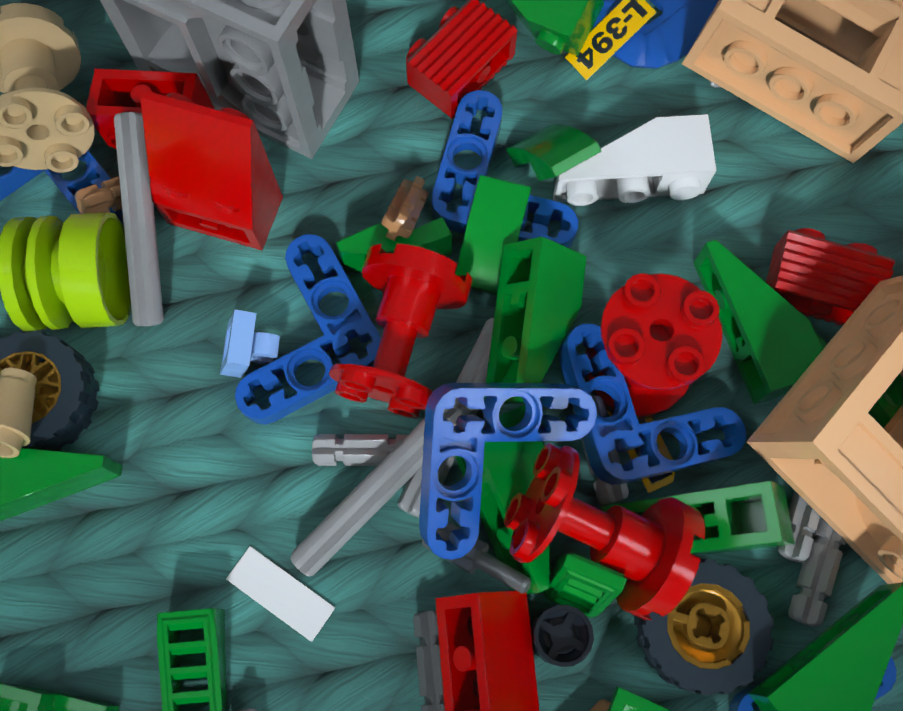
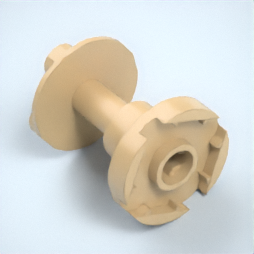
[0,3,95,173]

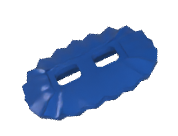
[590,0,719,69]

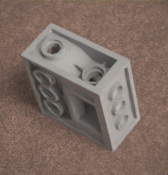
[100,0,360,159]

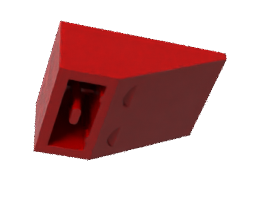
[140,90,283,251]

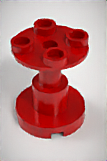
[329,243,473,419]
[584,273,722,420]
[504,443,705,620]

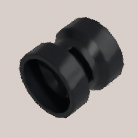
[531,605,594,667]

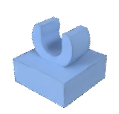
[220,309,280,378]

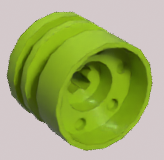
[0,212,131,331]

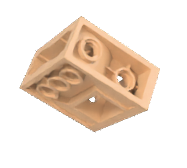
[682,0,903,164]
[747,275,903,584]

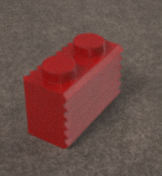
[406,0,517,118]
[766,228,895,325]

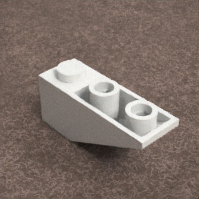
[553,114,717,206]

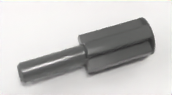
[422,522,531,594]

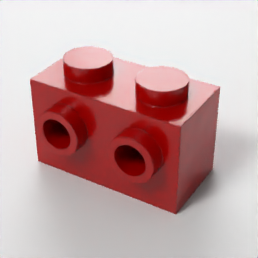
[86,68,215,149]
[435,591,540,711]

